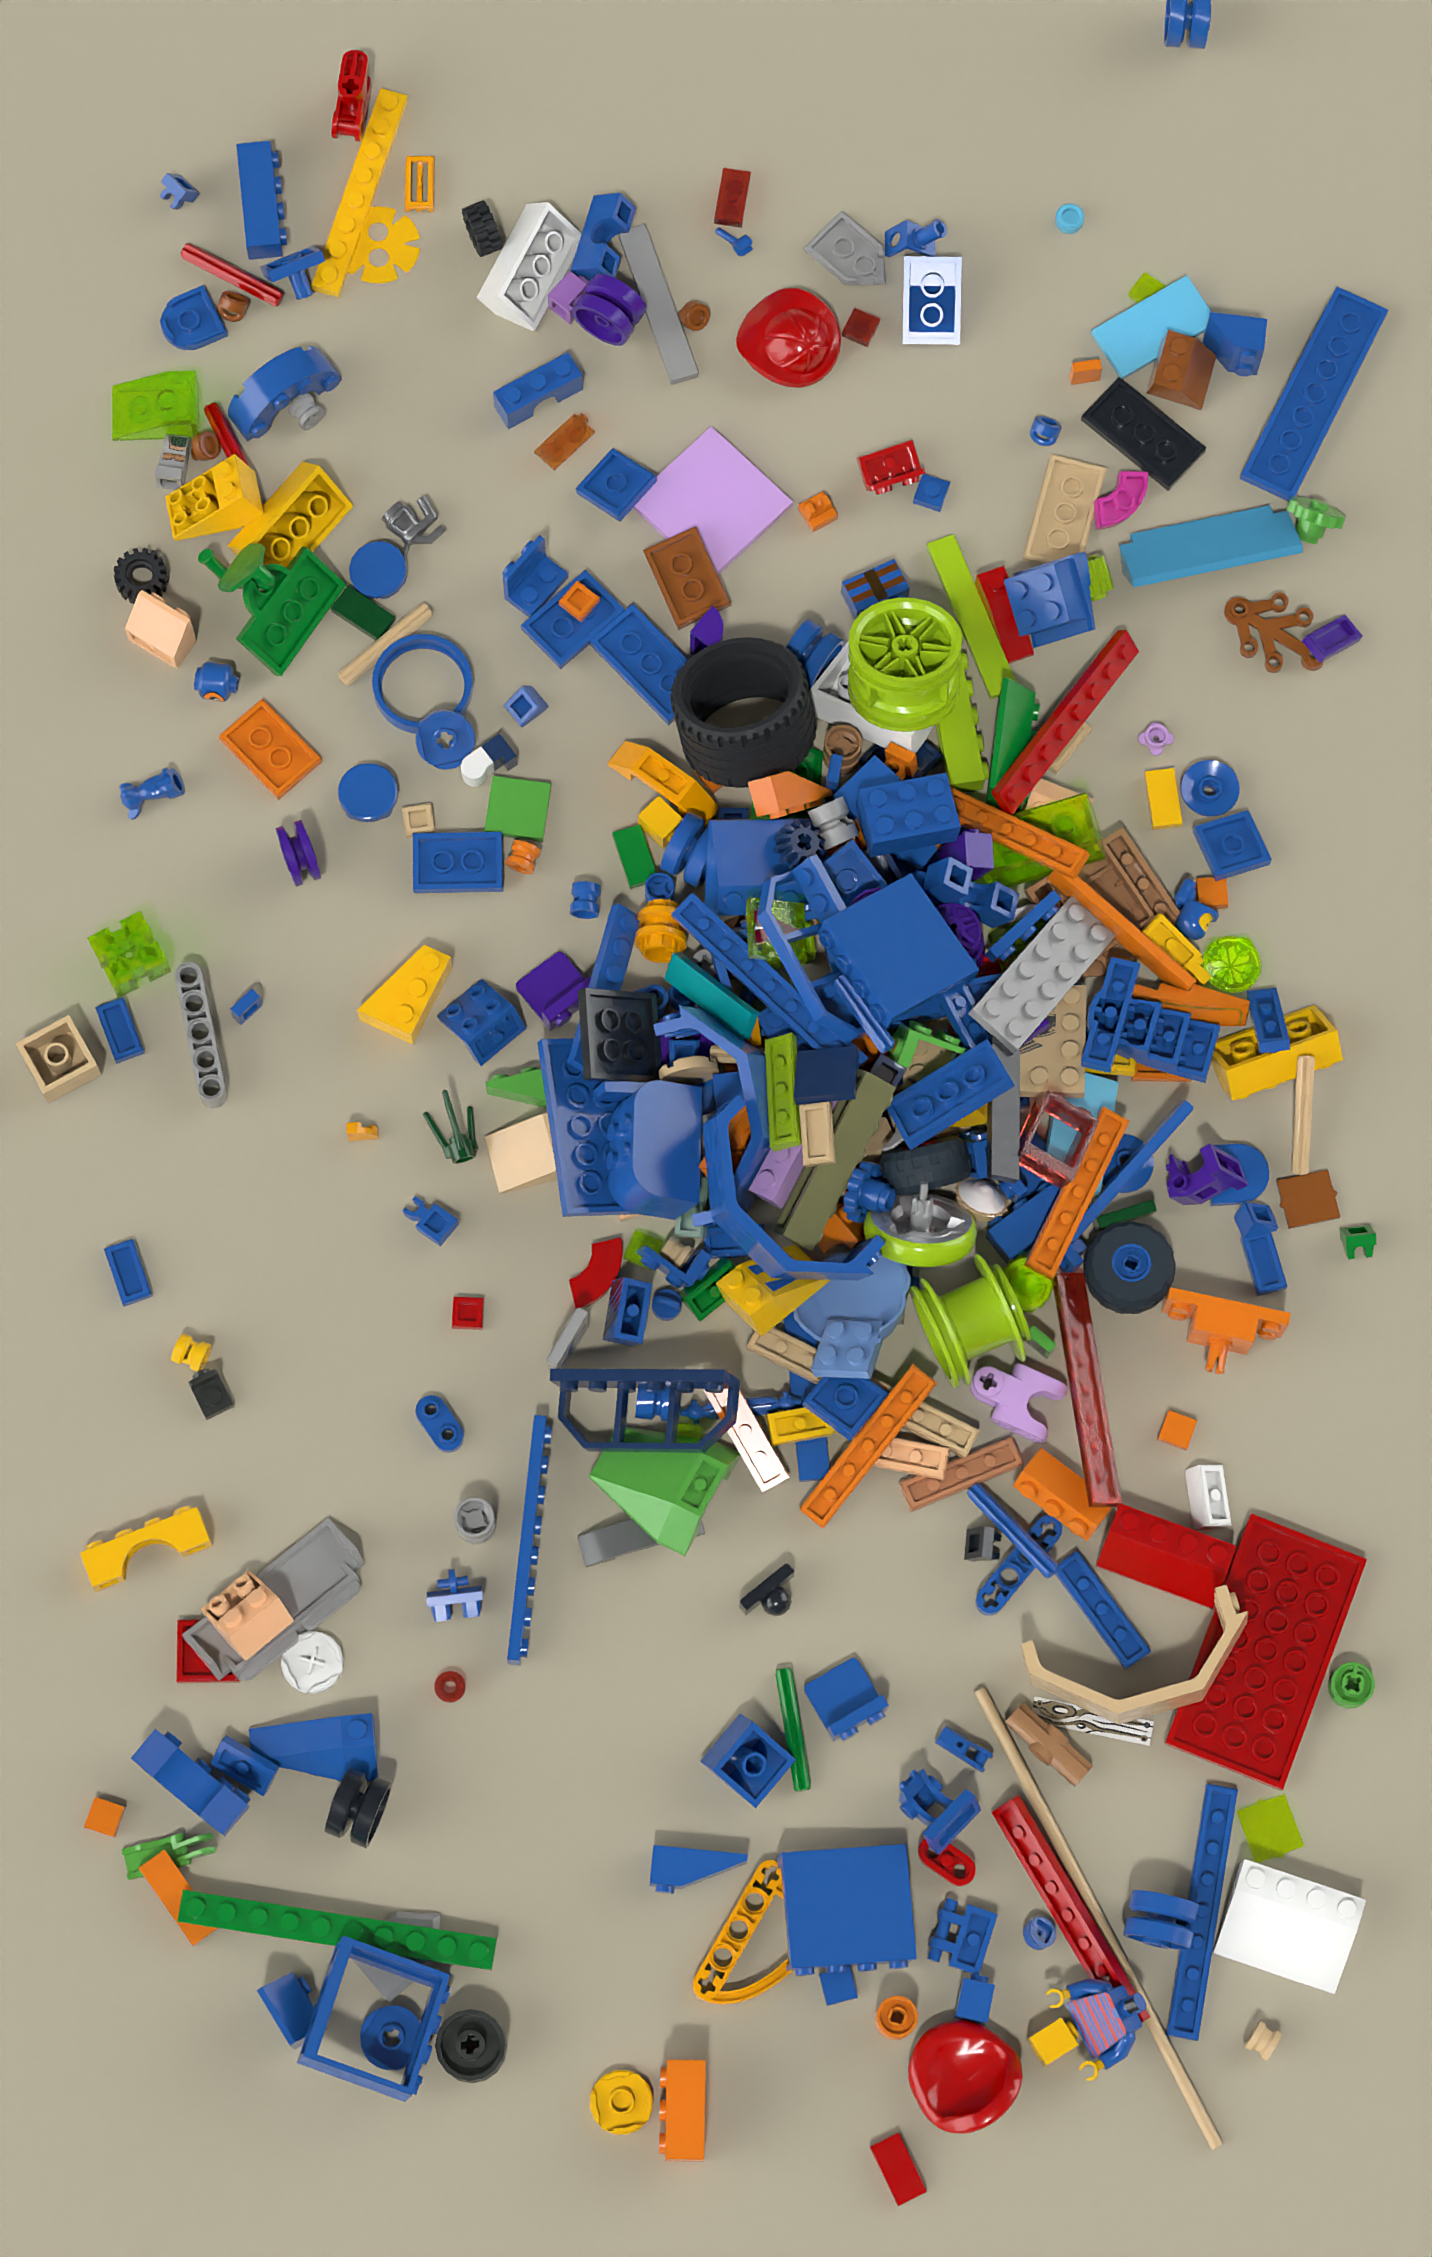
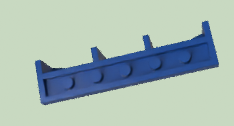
[757,854,868,1041]

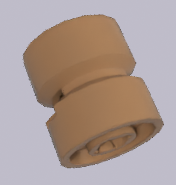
[823,724,862,775]

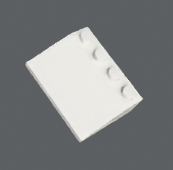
[809,641,933,753]
[1213,1859,1366,1994]

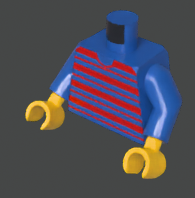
[1046,1978,1146,2082]

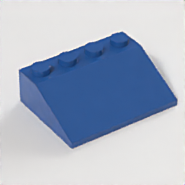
[705,818,827,916]

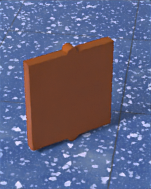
[1276,1170,1341,1229]

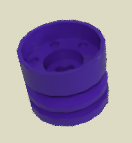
[935,903,985,968]

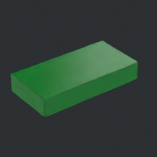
[612,824,656,889]

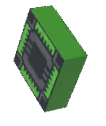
[1023,1326,1056,1359]

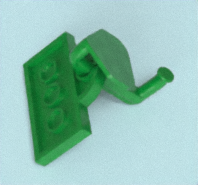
[198,543,346,676]

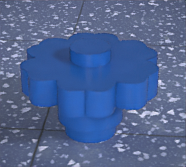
[843,1161,896,1223]

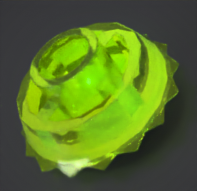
[1002,1255,1054,1313]

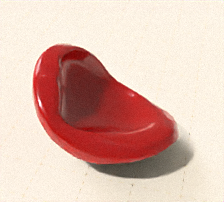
[736,288,841,388]
[908,2019,1023,2134]

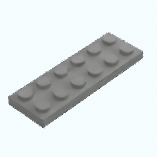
[968,896,1116,1054]

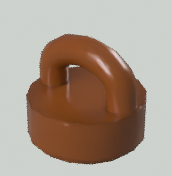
[217,291,249,322]
[677,301,710,331]
[191,431,220,461]

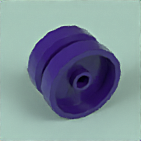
[572,274,646,346]

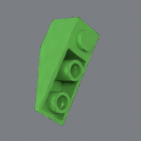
[485,1067,547,1108]

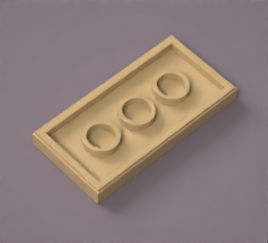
[1022,454,1107,565]

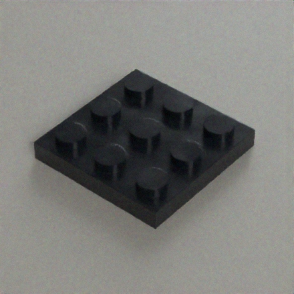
[578,988,661,1082]

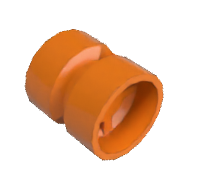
[875,1996,918,2041]

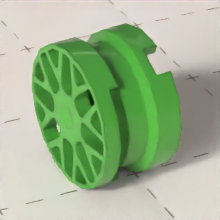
[1328,1662,1375,1709]

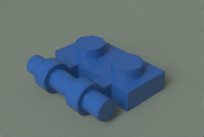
[927,1898,998,1975]

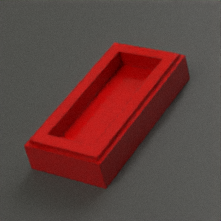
[869,2133,927,2206]

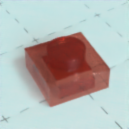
[842,308,880,348]

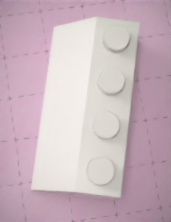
[476,202,582,331]

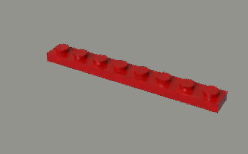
[991,630,1139,815]
[991,1795,1150,2023]

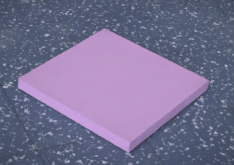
[633,426,793,575]

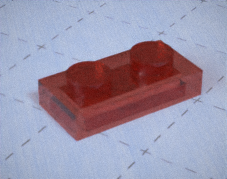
[714,168,751,228]

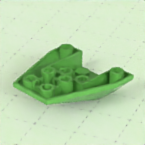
[589,1427,741,1556]

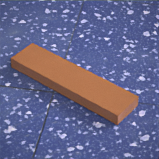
[899,1436,1024,1512]

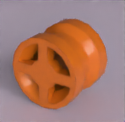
[505,840,541,874]

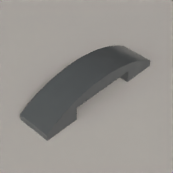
[577,1519,705,1567]

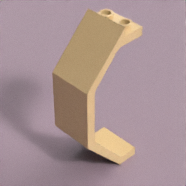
[1021,1585,1248,1725]

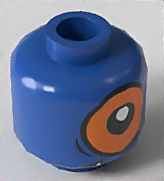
[194,661,239,702]

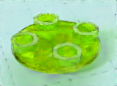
[1203,936,1262,993]

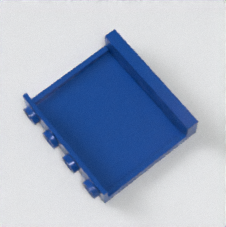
[817,873,979,1030]
[777,1844,917,1976]

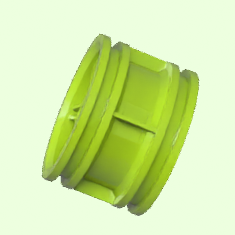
[848,597,962,732]

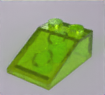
[112,371,199,441]

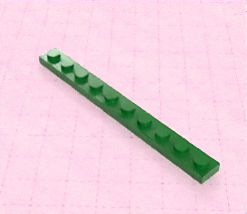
[177,1890,497,1971]

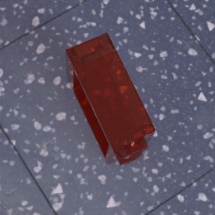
[1019,1090,1100,1189]

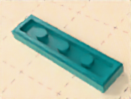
[664,952,759,1040]

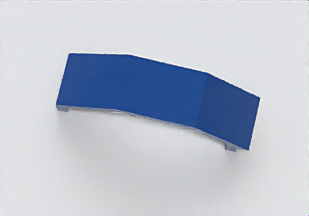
[653,1005,771,1227]
[702,1095,886,1281]

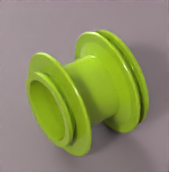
[910,1254,1031,1389]

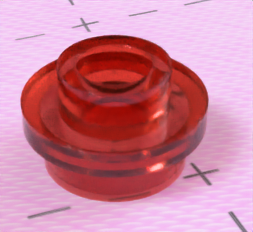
[434,1671,466,1703]

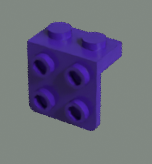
[516,952,591,1031]

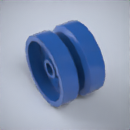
[1164,0,1211,49]
[786,619,845,690]
[660,812,708,888]
[1123,1890,1200,1951]

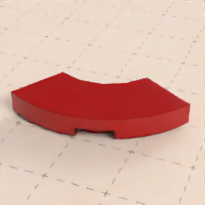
[569,1237,623,1309]

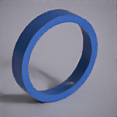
[372,634,473,734]

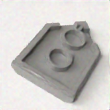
[803,211,886,285]
[352,1912,441,2003]

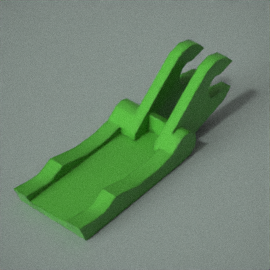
[121,1833,217,1880]

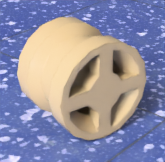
[660,1235,694,1270]
[1244,2020,1282,2061]

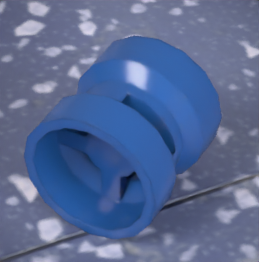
[645,873,674,903]
[570,881,601,919]

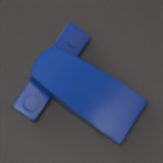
[1081,957,1220,1083]

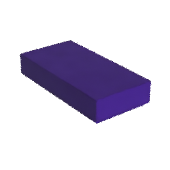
[1302,614,1363,663]

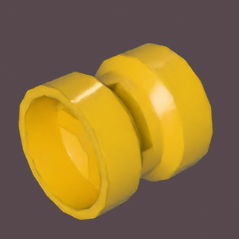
[171,1333,212,1372]

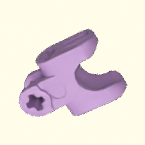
[971,1364,1068,1443]

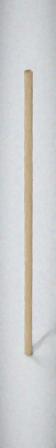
[974,1687,1223,2150]

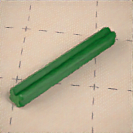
[775,1668,811,1792]

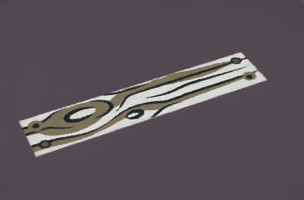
[1032,1696,1154,1746]

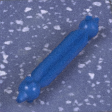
[680,1391,802,1424]

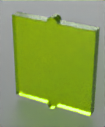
[1236,1794,1304,1863]

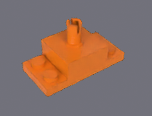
[1161,1287,1291,1374]

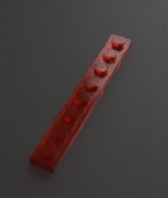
[1052,1272,1122,1507]

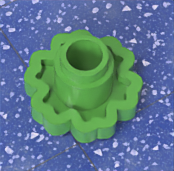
[1287,496,1346,544]

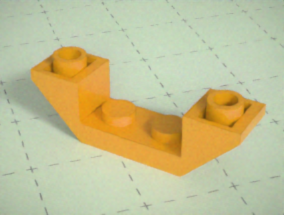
[607,741,719,828]

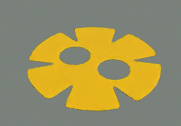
[348,206,420,283]

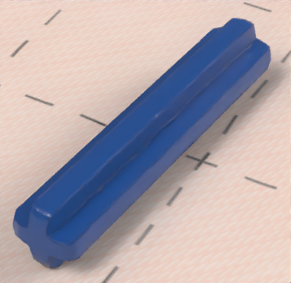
[833,974,895,1053]

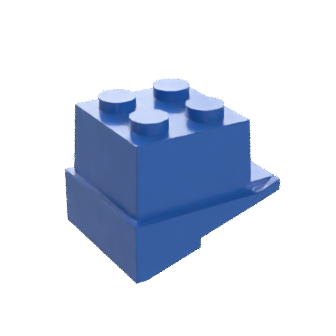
[1004,552,1095,648]

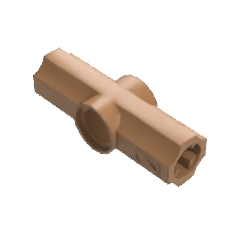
[1005,1703,1093,1787]

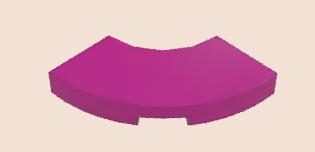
[1093,471,1148,529]

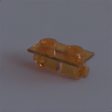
[534,413,595,471]

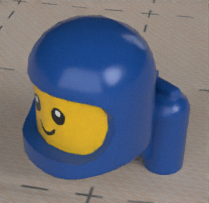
[1174,878,1219,940]

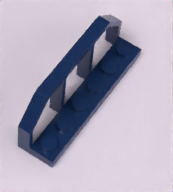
[549,1369,740,1453]

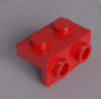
[856,440,925,495]

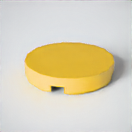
[590,2070,653,2135]

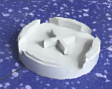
[281,1631,344,1694]

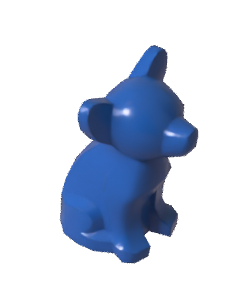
[119,767,185,820]

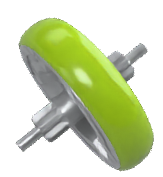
[864,1181,977,1277]

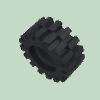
[462,200,503,257]
[114,548,169,604]

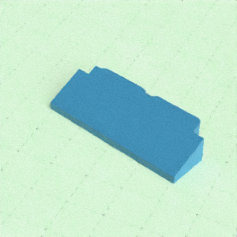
[1119,505,1303,587]

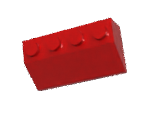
[1096,1503,1237,1609]

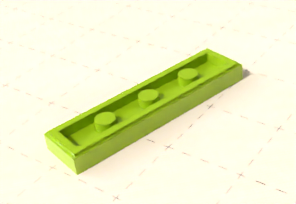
[765,1032,802,1152]

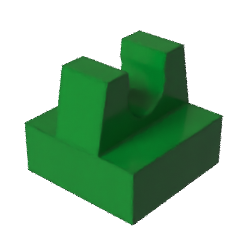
[1340,1225,1377,1260]

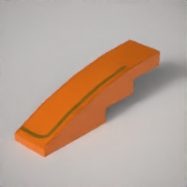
[1132,983,1250,1026]

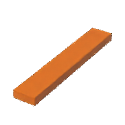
[950,787,1090,880]
[1047,871,1196,991]
[1024,1107,1130,1280]
[799,1364,937,1529]

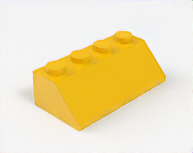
[227,461,353,568]
[1211,1004,1343,1101]

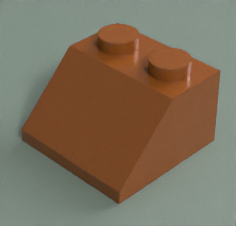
[1147,330,1217,410]

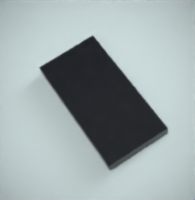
[1081,377,1206,491]

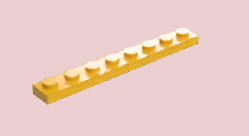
[311,88,408,298]

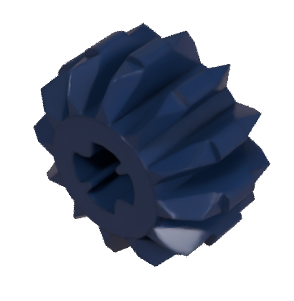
[773,820,826,871]

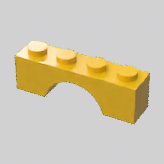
[80,1506,213,1592]

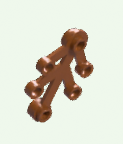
[1224,593,1324,673]

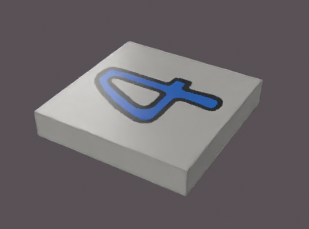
[547,1308,589,1373]

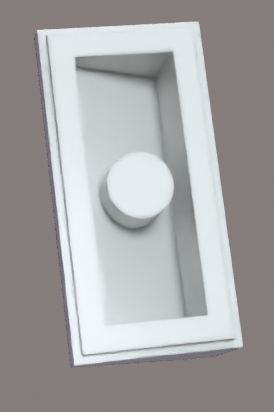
[1185,1465,1232,1530]

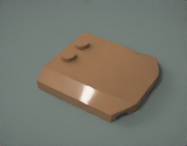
[1024,827,1180,978]

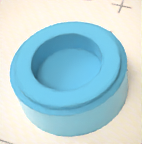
[1055,204,1084,234]

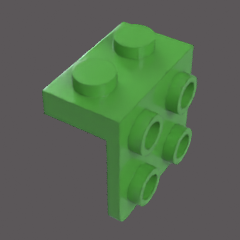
[888,1020,965,1068]

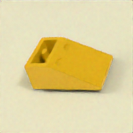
[165,454,264,541]

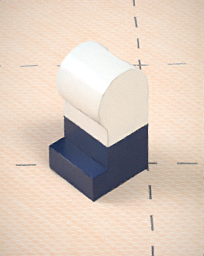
[461,733,518,787]

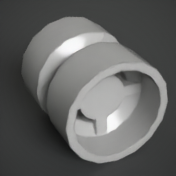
[808,796,860,850]
[454,1497,496,1545]

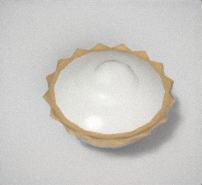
[954,1178,1010,1222]

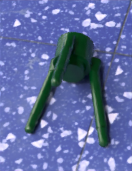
[423,1090,478,1164]

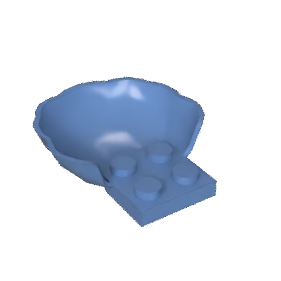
[793,1251,911,1379]

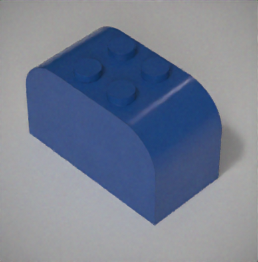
[606,1080,702,1220]

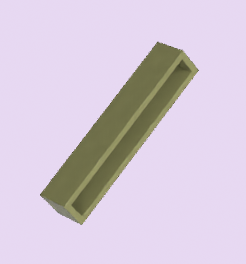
[771,1069,896,1251]

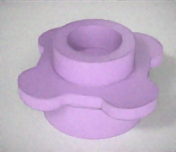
[1138,722,1174,756]

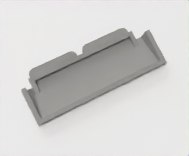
[182,1518,365,1681]

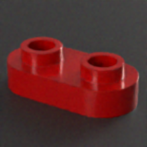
[918,1839,976,1887]

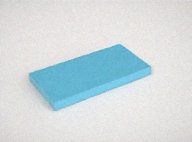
[1091,275,1211,380]
[1040,1072,1119,1195]

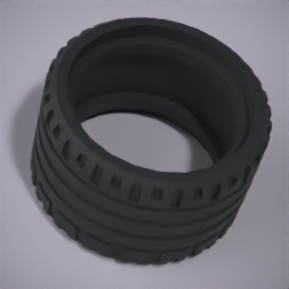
[670,637,817,788]

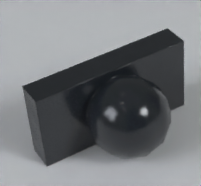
[739,1563,795,1616]

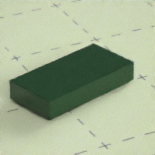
[331,585,395,641]
[1092,1200,1157,1232]

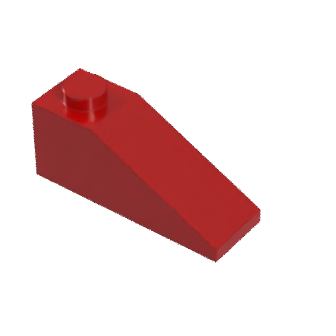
[975,566,1034,664]

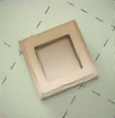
[402,803,435,839]

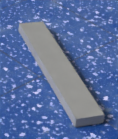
[618,224,698,385]

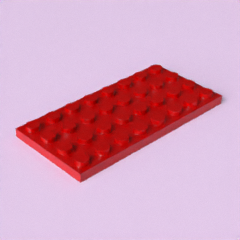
[1164,1513,1367,1791]

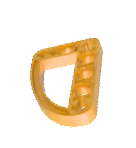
[693,1860,793,2005]

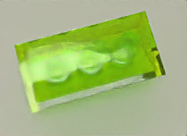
[983,792,1106,887]

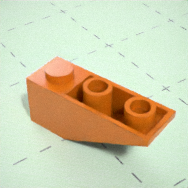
[748,771,833,820]

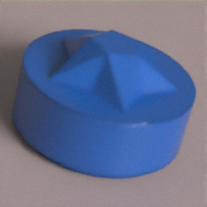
[1023,1916,1056,1950]

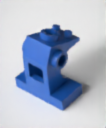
[899,1768,981,1855]

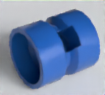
[635,1388,682,1421]

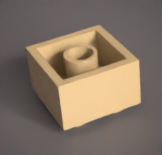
[15,1015,101,1104]

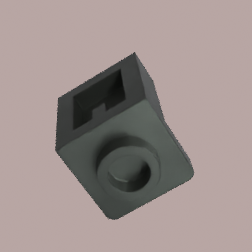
[188,1368,234,1420]

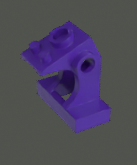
[1166,1144,1248,1205]

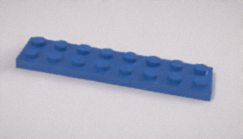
[1240,287,1388,502]

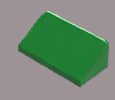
[678,1258,735,1322]

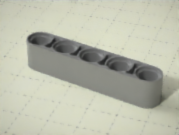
[175,962,227,1108]

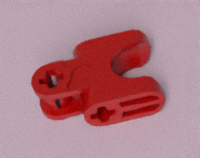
[331,50,372,142]

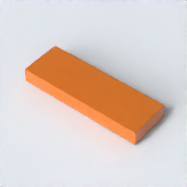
[138,1849,218,1946]

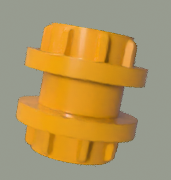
[634,899,687,963]

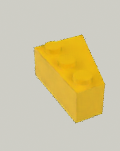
[357,945,452,1045]

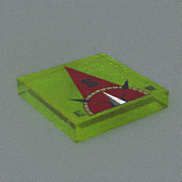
[746,897,807,964]

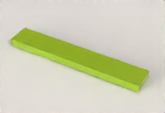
[926,534,1016,700]

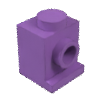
[548,271,589,325]

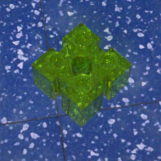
[87,911,171,999]

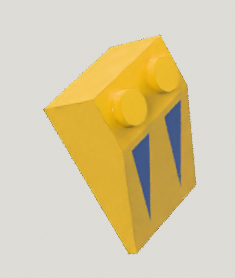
[716,1244,831,1337]

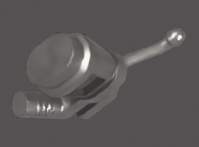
[381,496,445,559]

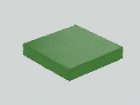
[484,776,551,842]

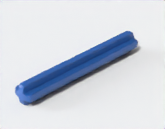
[967,1483,1058,1578]

